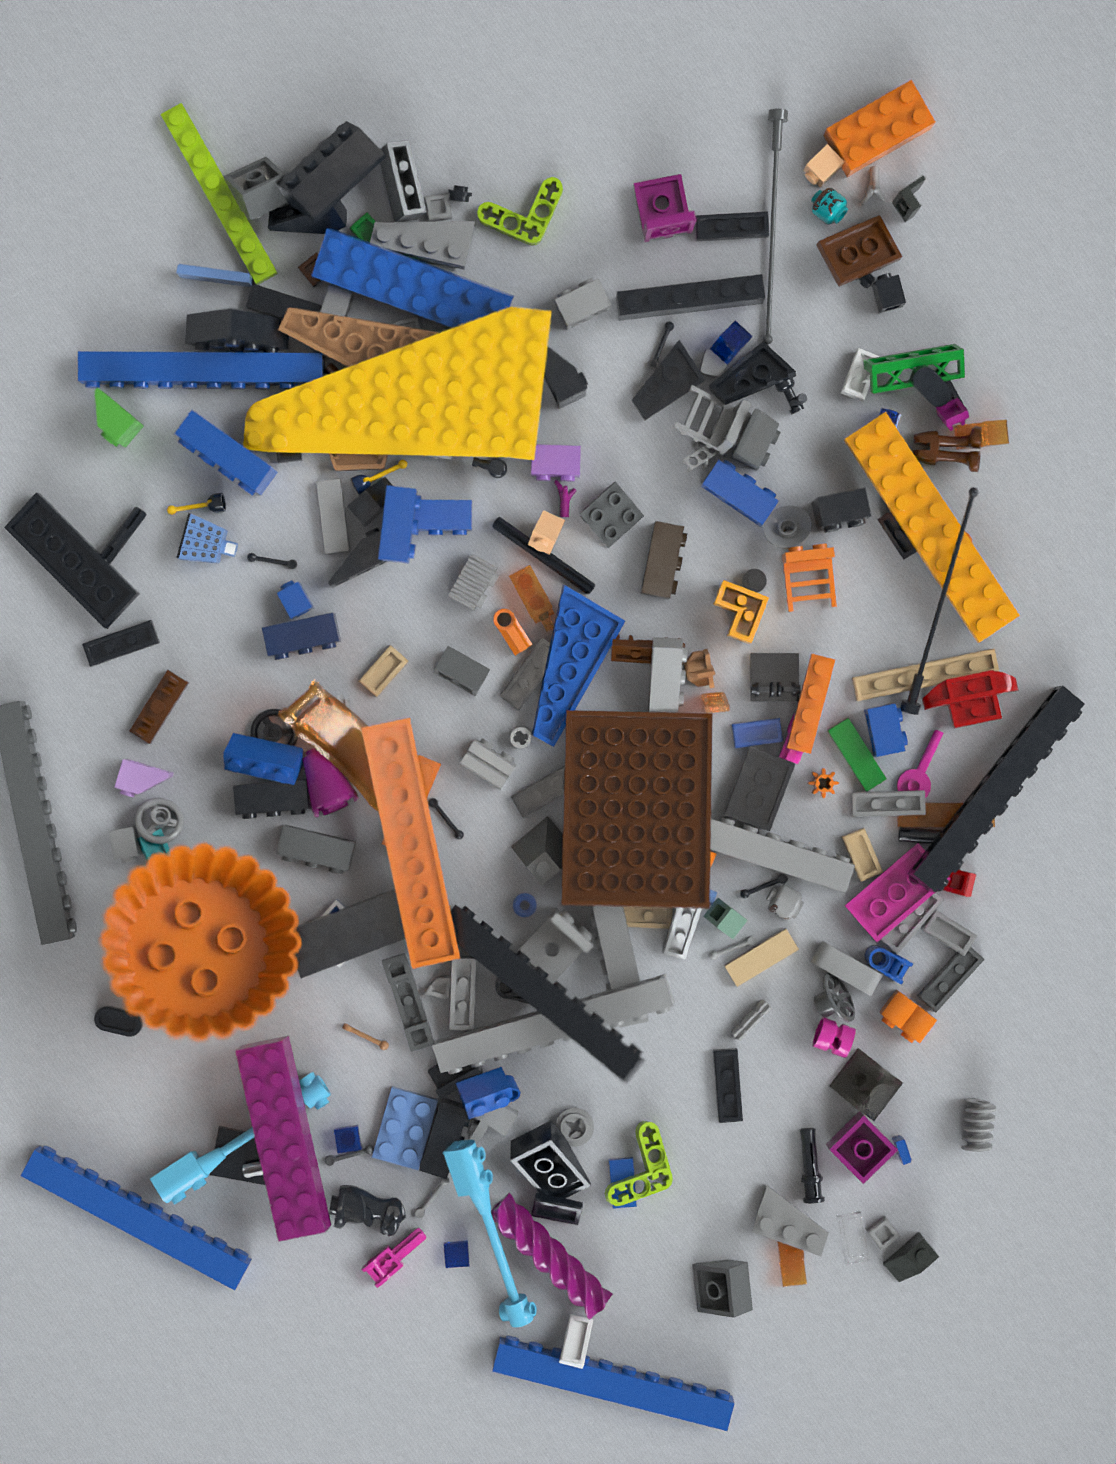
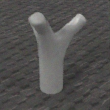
[861,166,885,205]

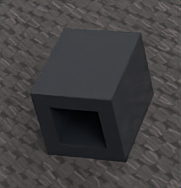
[872,273,906,313]

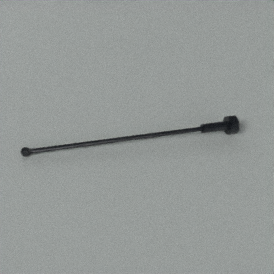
[900,487,978,715]

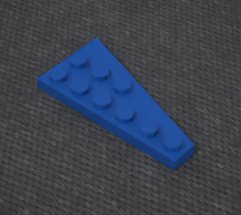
[532,585,625,747]

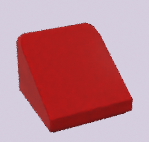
[943,870,976,897]

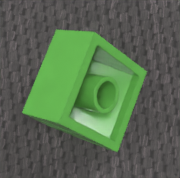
[94,388,144,448]

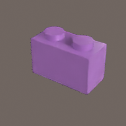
[531,445,581,482]

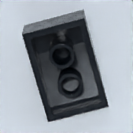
[544,347,588,409]
[510,1120,591,1198]

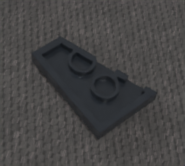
[632,340,706,421]

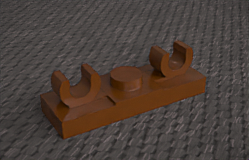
[611,634,685,666]
[129,670,189,744]

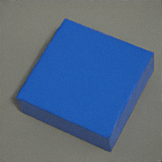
[892,1135,912,1165]

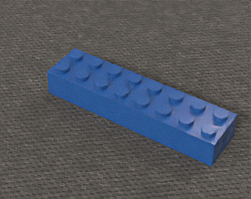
[312,228,514,328]

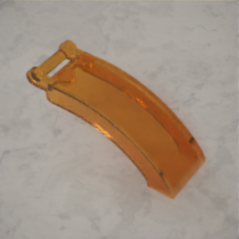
[278,680,379,812]

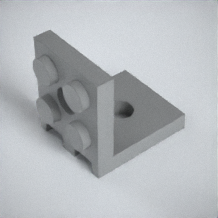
[518,908,593,983]

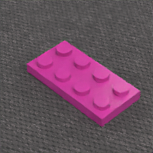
[845,843,950,943]

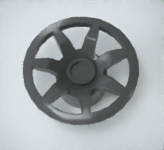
[814,973,855,1022]

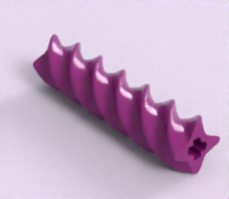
[491,1192,613,1320]

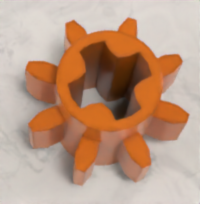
[808,768,839,798]

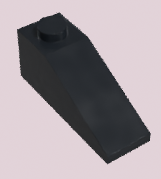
[267,200,347,234]
[328,528,388,588]

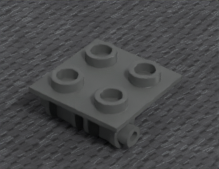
[579,481,644,548]

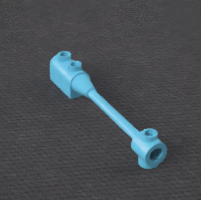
[150,1072,331,1205]
[443,1139,537,1328]

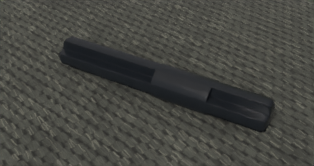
[100,507,147,564]

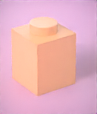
[804,144,844,187]
[528,510,565,555]

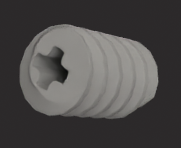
[961,1099,996,1152]

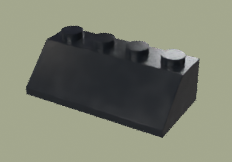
[277,121,386,222]

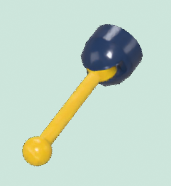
[351,459,408,495]

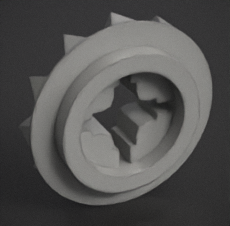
[555,1107,594,1147]

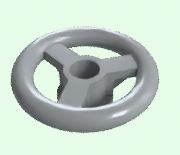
[135,798,184,844]

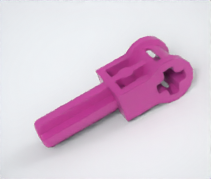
[361,1228,427,1288]

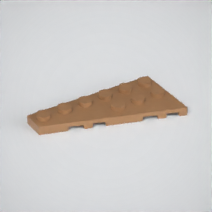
[278,307,440,367]

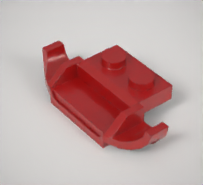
[922,670,1019,729]

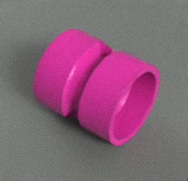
[812,1017,856,1058]

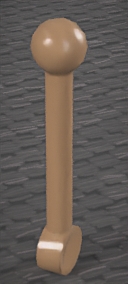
[342,1023,389,1050]

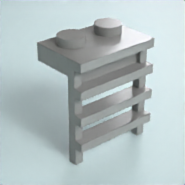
[673,385,751,455]

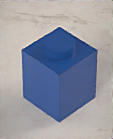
[277,580,314,620]

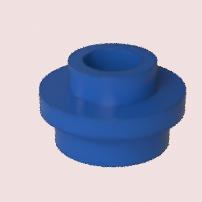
[513,893,537,917]

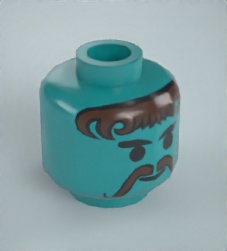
[811,188,848,225]

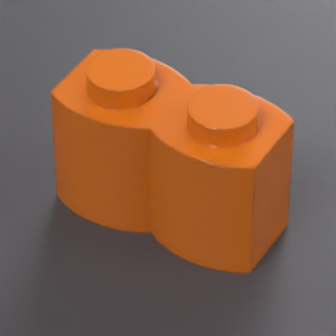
[879,989,937,1043]

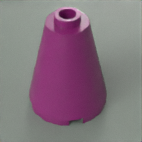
[303,747,359,818]

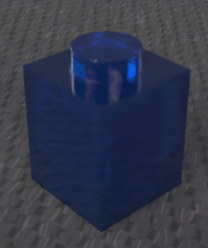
[710,320,753,365]

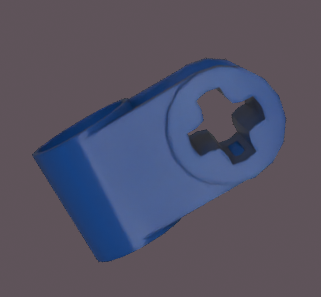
[864,945,913,985]

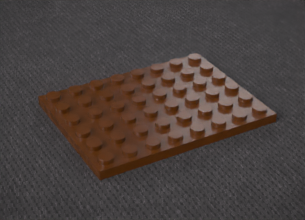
[561,710,713,909]

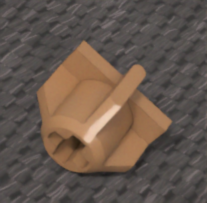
[684,649,715,689]

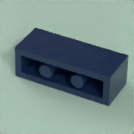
[262,612,341,660]

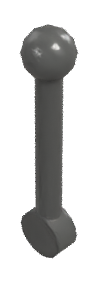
[325,1145,374,1166]

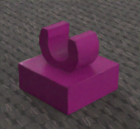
[936,398,970,431]

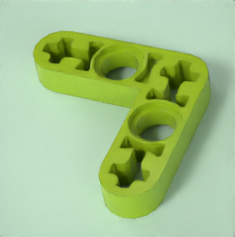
[477,177,563,246]
[604,1121,673,1206]

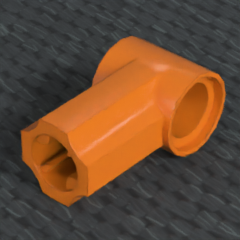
[494,609,533,656]

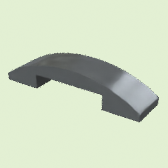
[382,953,434,1052]

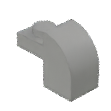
[467,1105,518,1146]

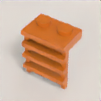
[782,544,837,612]

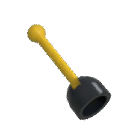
[167,492,226,515]

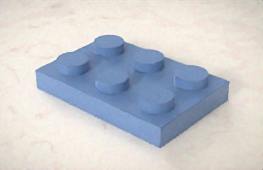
[372,1086,438,1170]

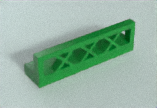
[863,344,965,394]

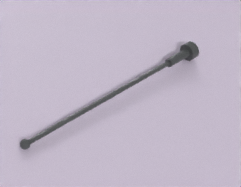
[763,108,788,344]

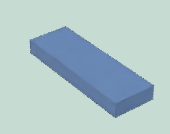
[176,264,253,288]

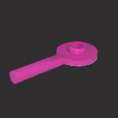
[897,729,944,798]

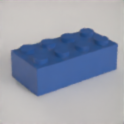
[174,409,278,496]

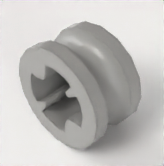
[510,727,532,749]

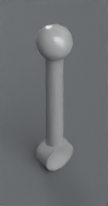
[709,936,757,960]
[415,1177,450,1218]

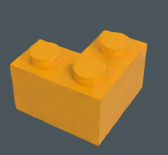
[713,580,769,644]

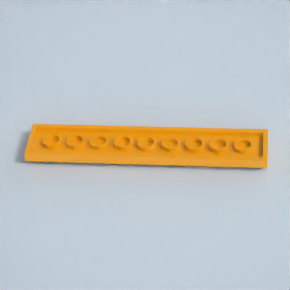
[844,412,1020,643]

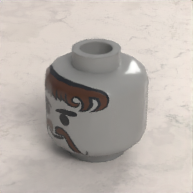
[766,884,804,920]

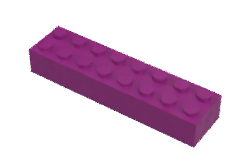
[235,1035,332,1242]

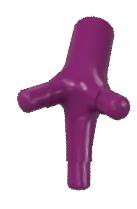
[554,480,577,517]

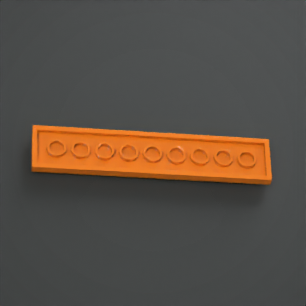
[361,718,460,969]

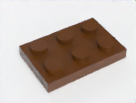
[816,215,903,287]

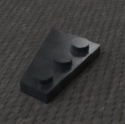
[709,341,796,405]

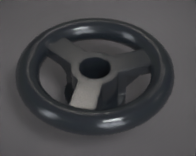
[250,709,299,746]

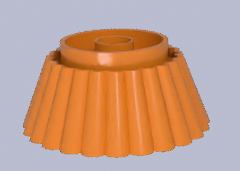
[100,843,301,1041]

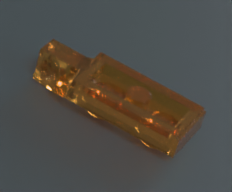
[509,565,555,632]

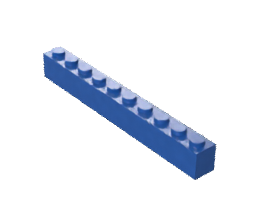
[78,351,325,390]
[21,1146,252,1290]
[492,1336,735,1431]

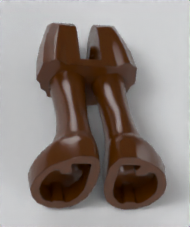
[913,426,982,472]

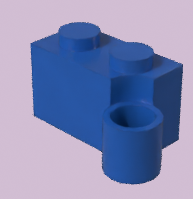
[456,1067,521,1119]

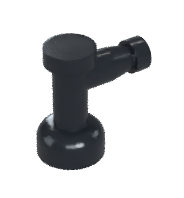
[775,378,807,415]
[472,457,508,478]

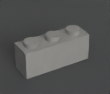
[648,637,687,713]

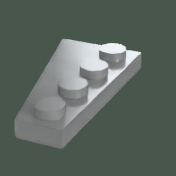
[370,221,475,270]

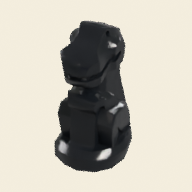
[329,1185,406,1237]

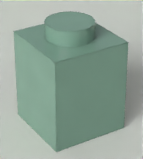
[703,898,748,939]

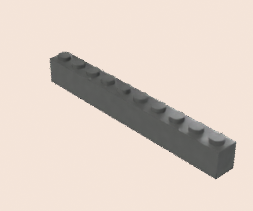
[0,701,77,945]

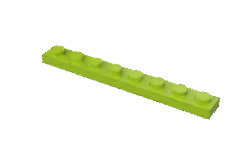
[160,102,278,285]

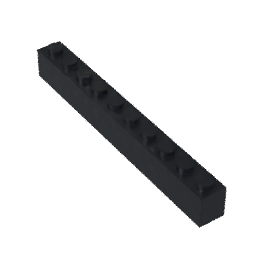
[907,685,1085,893]
[450,905,645,1083]

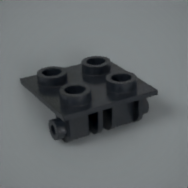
[750,653,801,701]

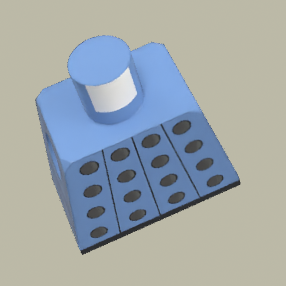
[176,513,238,563]

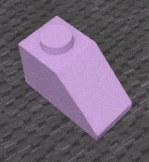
[115,759,173,797]

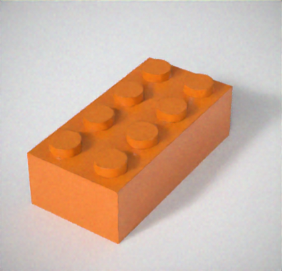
[823,79,936,177]

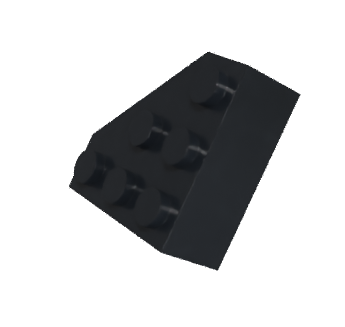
[185,308,289,353]

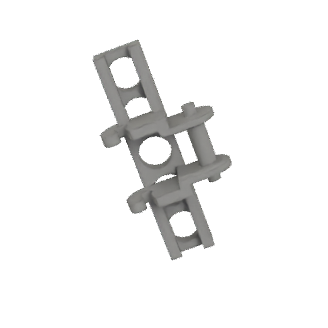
[682,432,725,472]

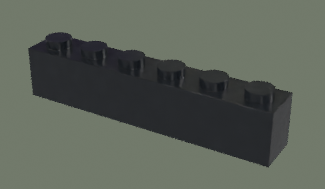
[616,274,765,321]

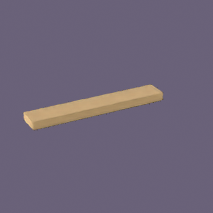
[852,649,999,701]

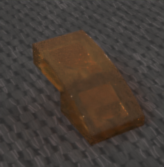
[954,419,1009,450]
[777,1241,807,1287]

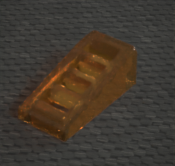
[701,692,730,713]

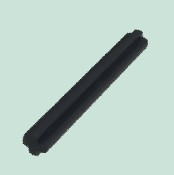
[492,517,595,595]

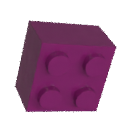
[826,1111,898,1184]

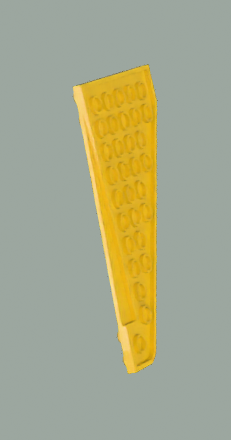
[243,306,552,460]

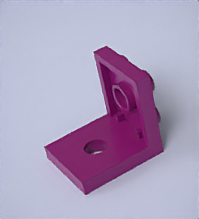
[633,174,696,242]

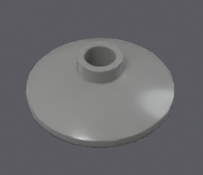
[763,506,812,549]

